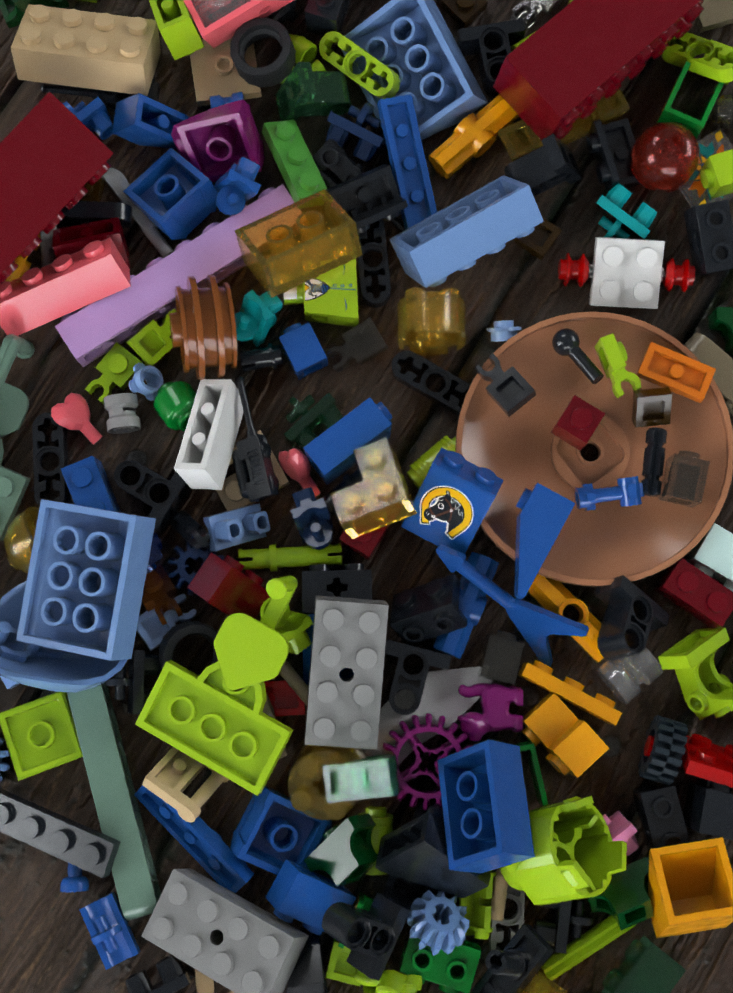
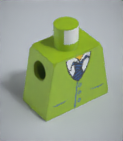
[283,256,359,327]

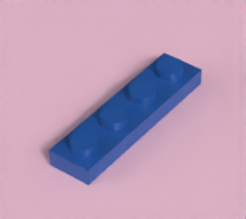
[377,94,437,230]
[134,785,254,893]

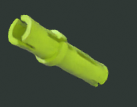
[238,543,342,572]

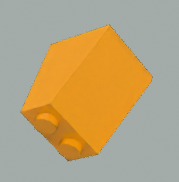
[648,837,733,939]

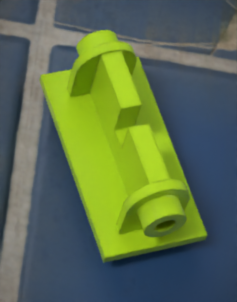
[459,870,496,940]

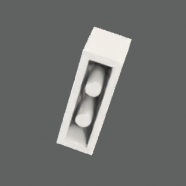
[174,379,244,490]

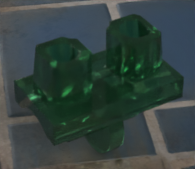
[284,392,343,451]

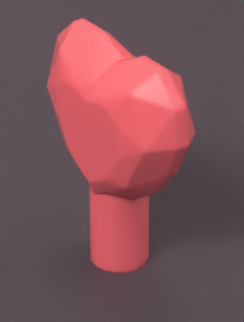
[51,392,103,445]
[278,448,321,497]

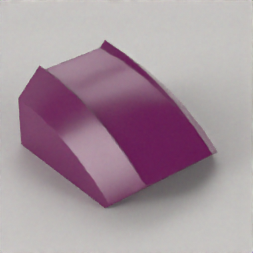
[171,99,265,182]

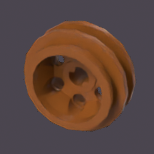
[169,275,237,380]

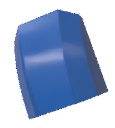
[123,148,218,240]
[230,785,332,875]

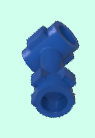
[575,476,644,511]

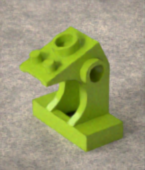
[658,627,733,720]

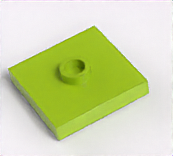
[0,692,83,781]

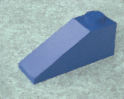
[514,483,575,600]

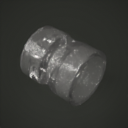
[596,647,664,704]

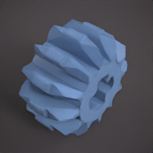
[406,890,470,956]

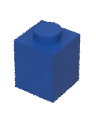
[279,322,328,380]

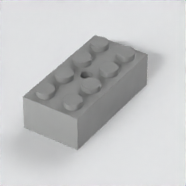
[304,595,389,750]
[141,868,309,993]

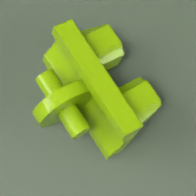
[260,597,313,655]

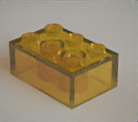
[235,189,362,298]

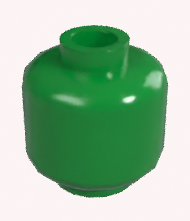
[154,381,197,431]

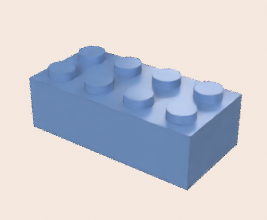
[389,175,544,288]

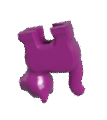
[457,683,523,742]

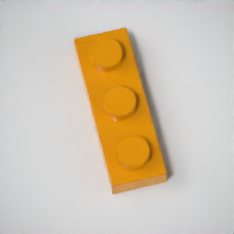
[518,660,622,725]

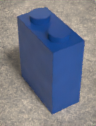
[303,397,393,485]

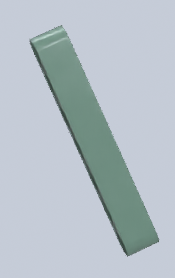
[67,682,161,921]

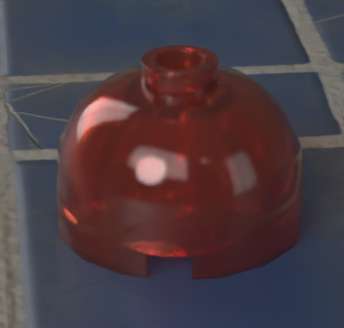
[630,122,700,192]

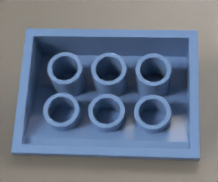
[341,0,488,140]
[16,499,156,661]

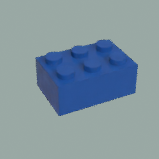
[437,739,535,874]

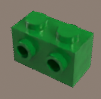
[399,926,481,993]

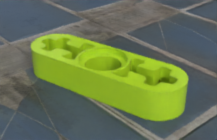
[319,31,400,99]
[661,32,733,83]

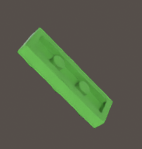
[262,119,328,207]

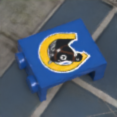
[401,448,504,554]

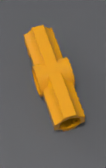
[429,94,519,179]
[527,574,604,663]

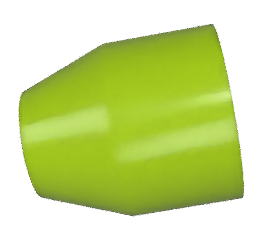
[289,34,317,68]

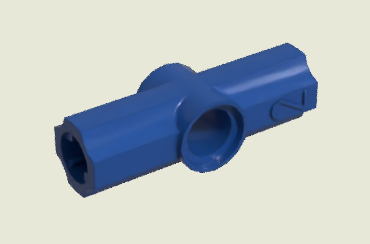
[432,552,499,659]

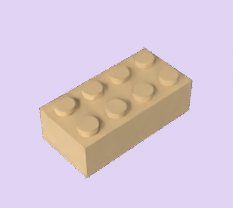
[11,4,161,96]

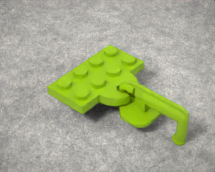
[135,575,298,796]

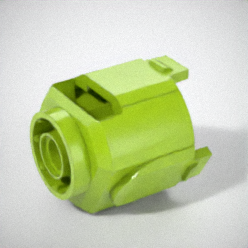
[500,796,627,906]

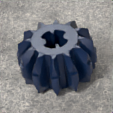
[168,541,225,596]

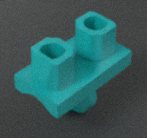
[596,183,657,239]
[235,289,283,347]

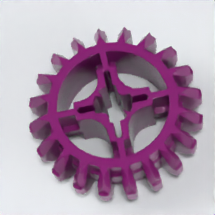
[380,713,471,810]

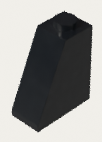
[375,811,491,898]

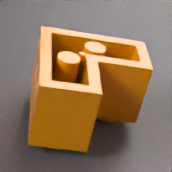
[521,692,609,778]

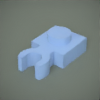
[137,594,197,652]

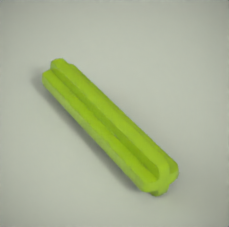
[541,915,636,981]

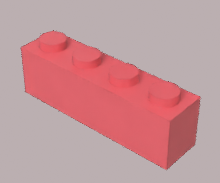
[0,237,131,336]

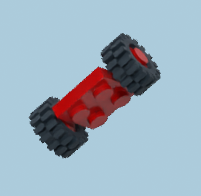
[638,715,733,788]

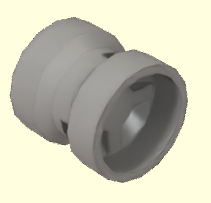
[103,393,141,434]

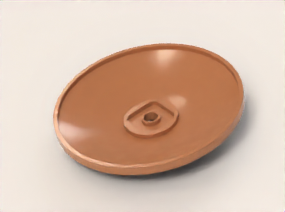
[455,312,733,587]

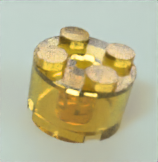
[397,288,466,356]
[288,745,365,820]

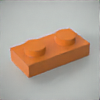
[636,342,716,403]

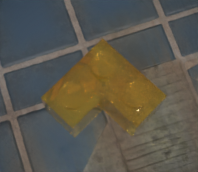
[330,437,417,539]

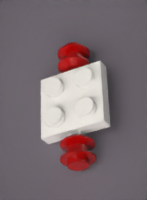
[558,237,695,309]

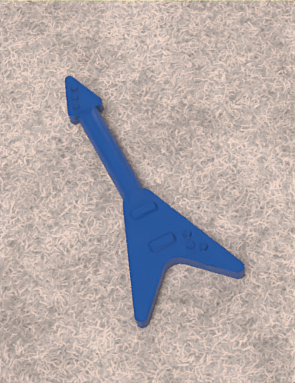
[436,544,589,667]

